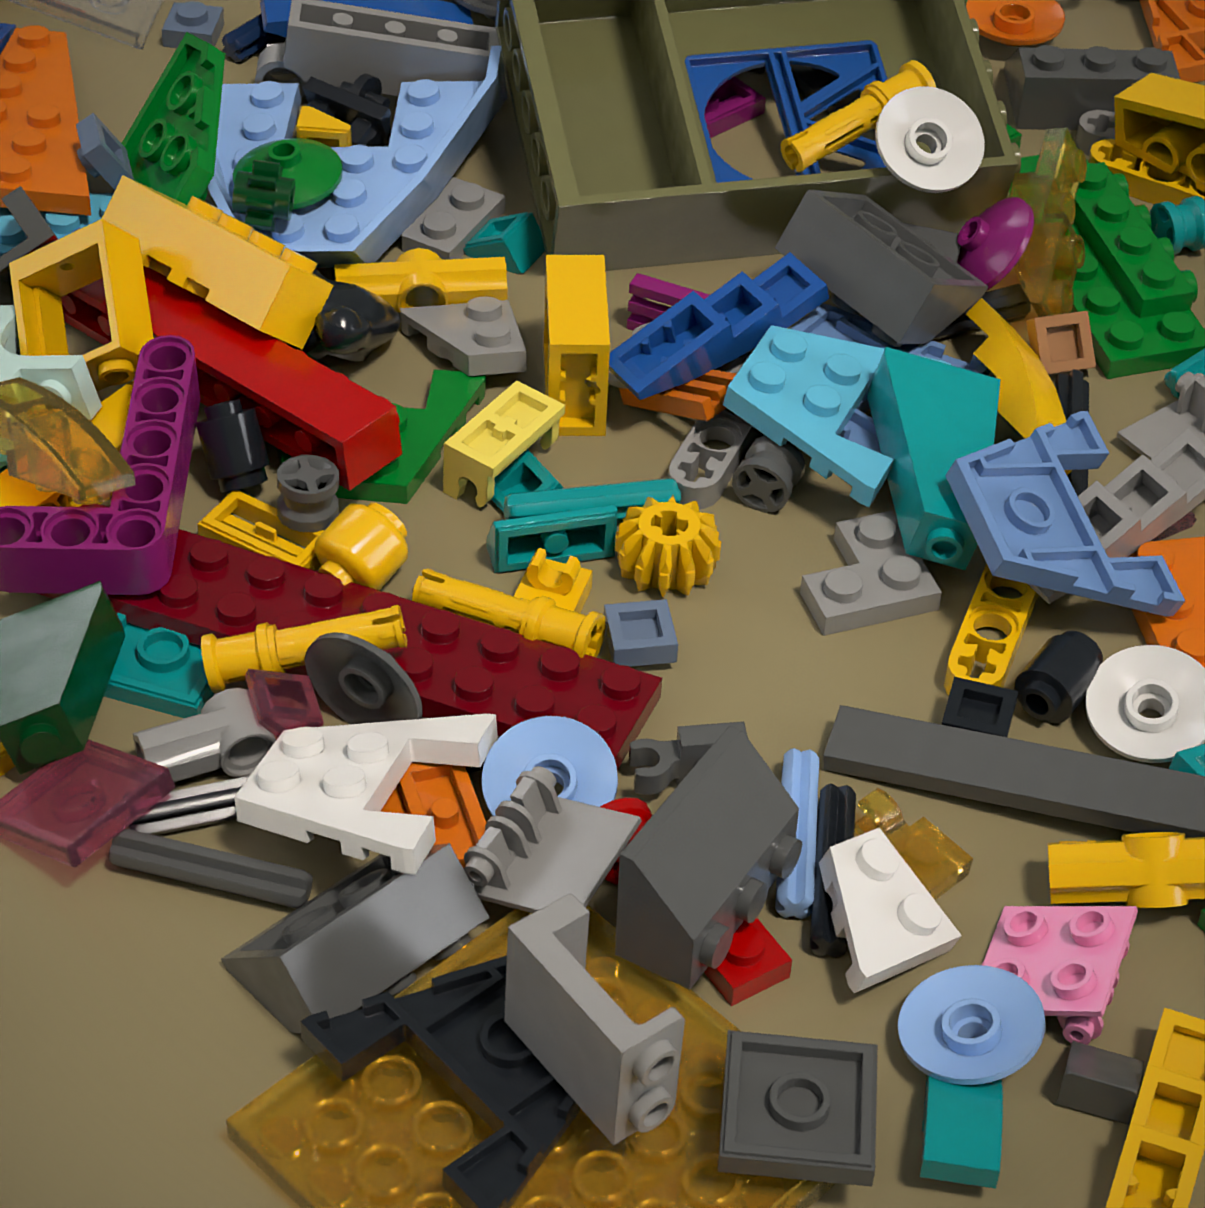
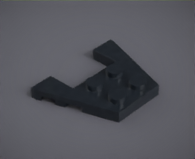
[300,955,581,1208]

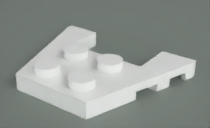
[234,714,498,874]

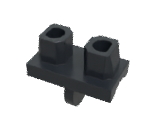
[303,73,391,147]

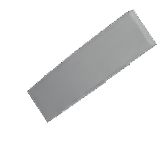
[1028,428,1205,604]

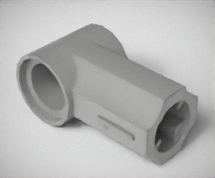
[133,688,276,788]

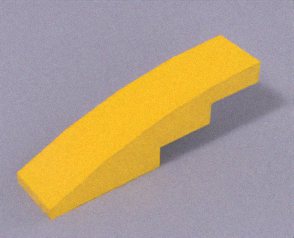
[966,297,1072,475]
[1106,1007,1205,1208]

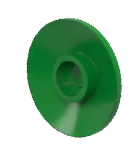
[233,138,343,210]

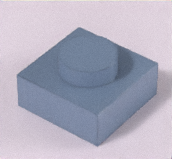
[162,1,225,48]
[76,113,134,190]
[603,599,678,667]

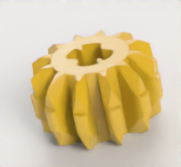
[615,495,721,598]

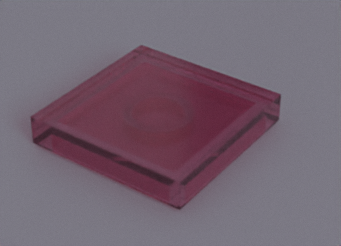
[0,739,175,867]

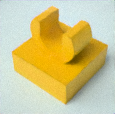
[514,548,593,613]

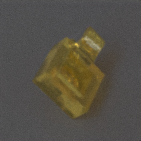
[855,788,973,900]

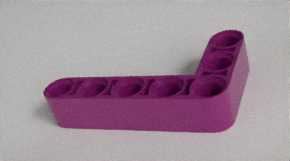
[0,335,201,595]

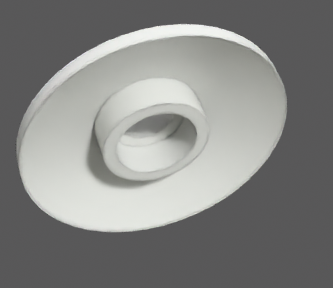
[875,86,984,193]
[1085,645,1205,763]

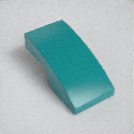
[920,1075,1003,1189]

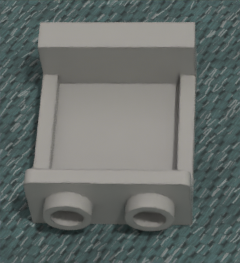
[504,892,685,1145]

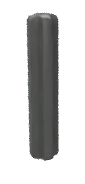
[109,828,313,909]

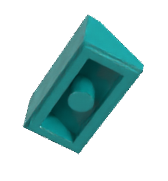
[486,505,618,573]

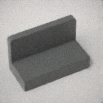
[0,186,58,282]

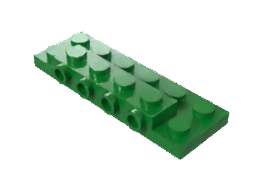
[1009,149,1205,379]

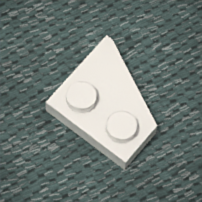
[819,828,962,993]

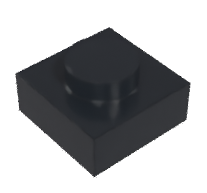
[941,677,1018,738]

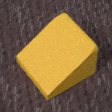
[296,105,352,147]

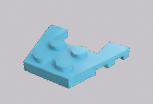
[723,325,951,507]

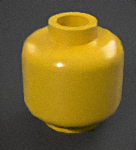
[315,502,408,591]

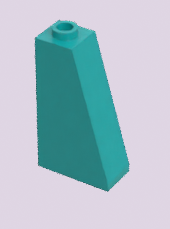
[867,347,1001,570]

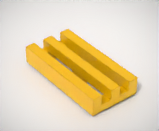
[197,490,324,571]

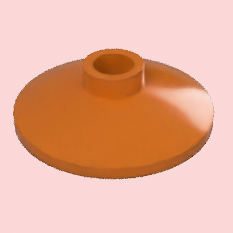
[966,0,1065,46]

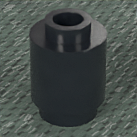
[195,399,270,493]
[1014,631,1103,723]

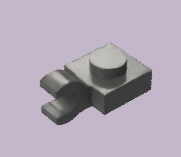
[629,721,748,795]

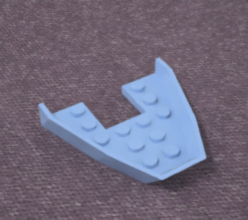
[208,46,508,268]

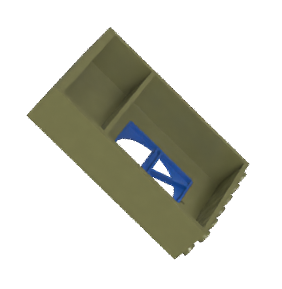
[495,0,1021,271]

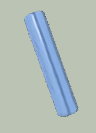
[775,748,819,919]

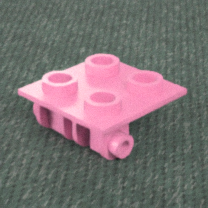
[982,906,1138,1045]

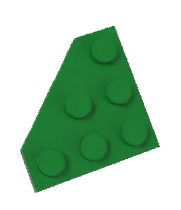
[122,32,225,205]

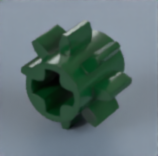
[232,160,296,232]

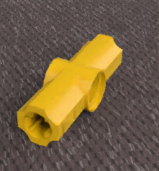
[334,248,508,313]
[1048,832,1205,908]

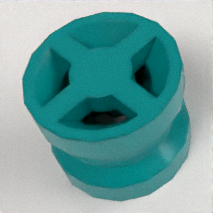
[1150,196,1205,255]

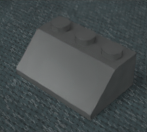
[1004,45,1181,130]
[775,190,988,347]
[615,725,802,990]
[221,843,490,1033]

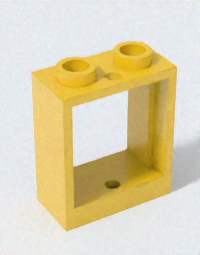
[9,219,154,391]
[543,255,610,436]

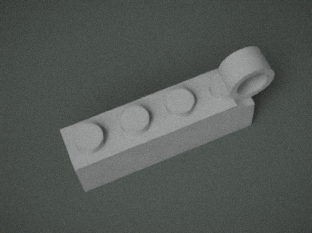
[255,0,499,98]

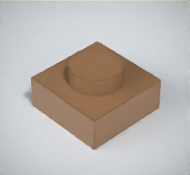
[1026,311,1096,375]

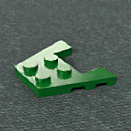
[276,369,486,504]

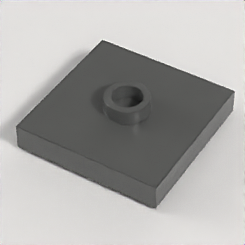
[717,1030,878,1187]

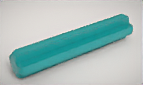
[504,478,681,520]

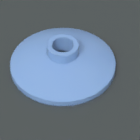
[482,716,618,816]
[898,965,1045,1085]

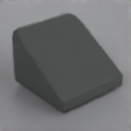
[1056,1041,1144,1125]

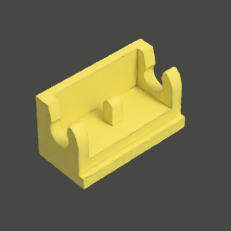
[443,380,565,507]

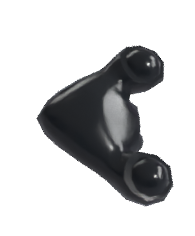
[287,269,401,362]

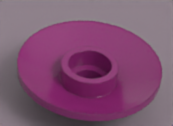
[957,197,1034,291]

